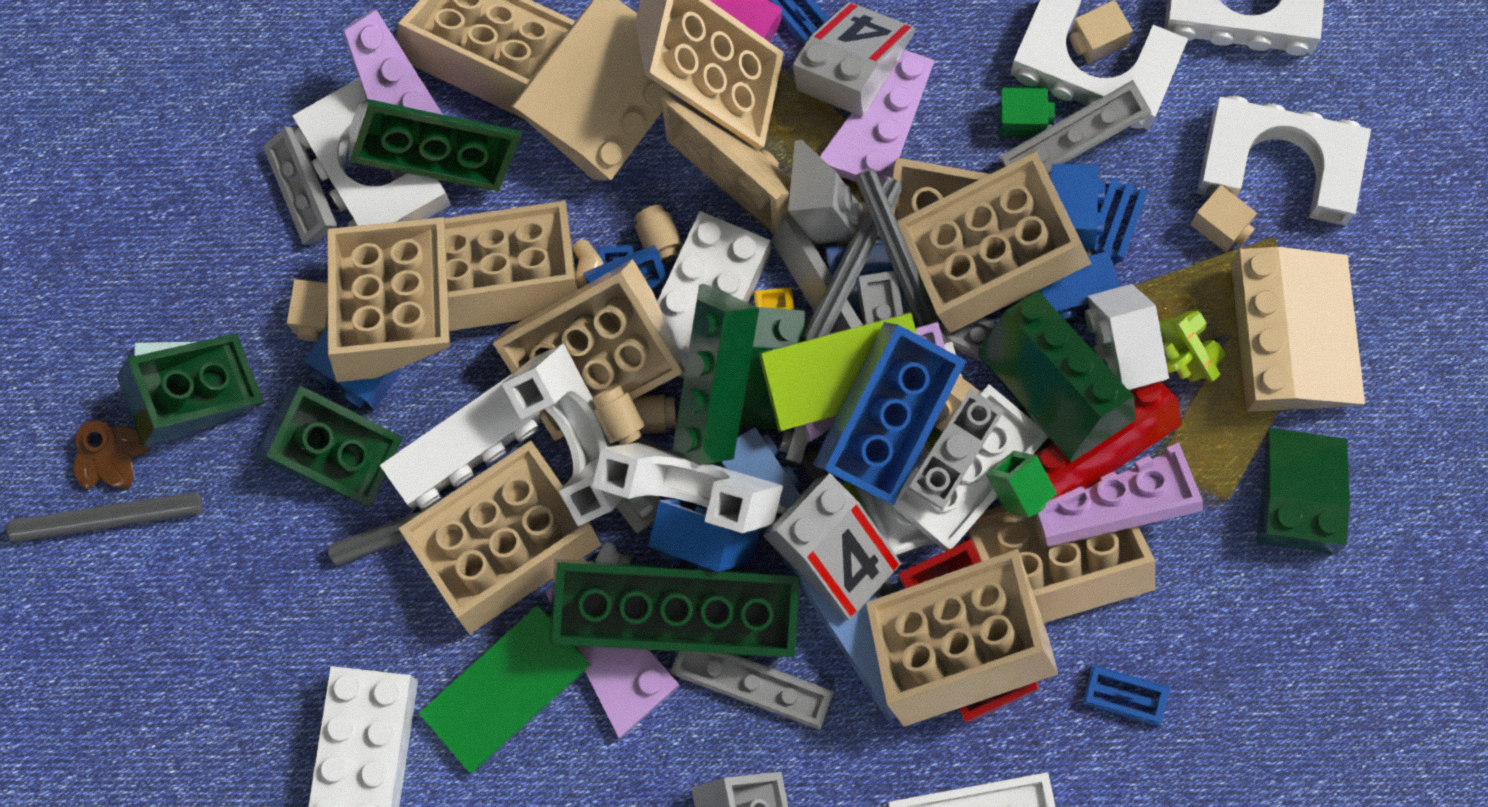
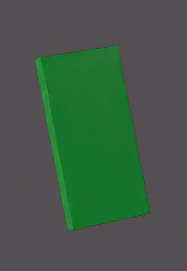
[419,605,592,774]

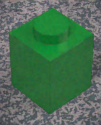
[999,88,1055,138]
[985,450,1057,518]

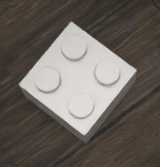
[1085,284,1169,390]

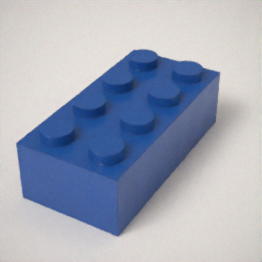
[812,322,966,505]

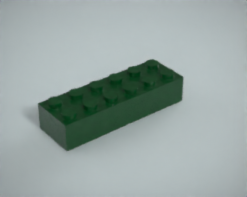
[549,559,800,657]

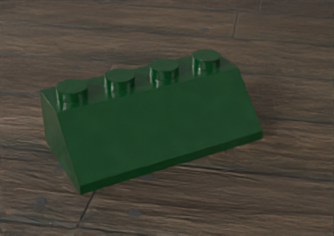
[349,99,521,192]
[673,284,759,465]
[977,290,1135,463]

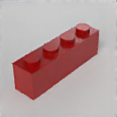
[1035,381,1182,500]

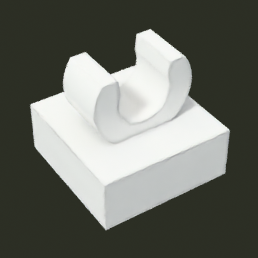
[616,495,661,536]

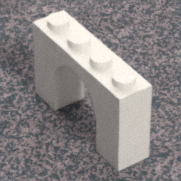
[1010,0,1188,130]
[1164,0,1324,56]
[292,78,451,227]
[1197,96,1371,226]
[502,343,623,526]
[592,443,783,533]

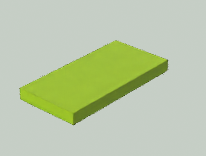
[758,313,917,431]

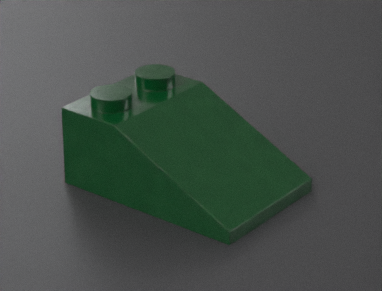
[739,307,805,431]
[117,333,264,447]
[255,385,403,507]
[1257,428,1350,554]

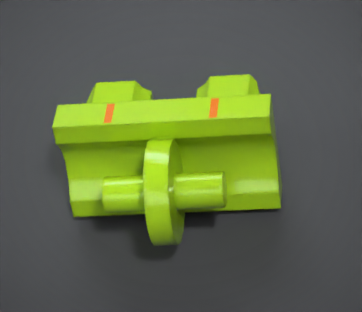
[1159,311,1226,382]

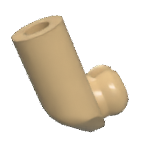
[573,239,603,289]

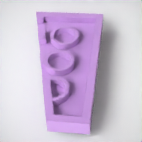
[342,9,443,180]
[820,50,935,183]
[1036,442,1203,547]
[545,587,680,739]

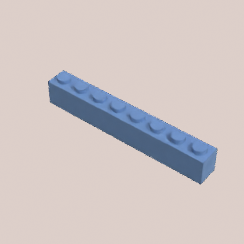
[718,427,896,722]

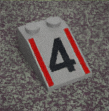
[793,2,915,117]
[763,473,902,621]

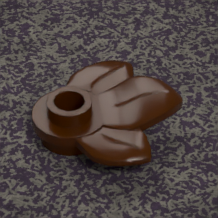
[73,420,150,489]

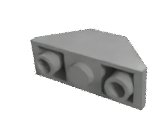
[907,389,1005,510]

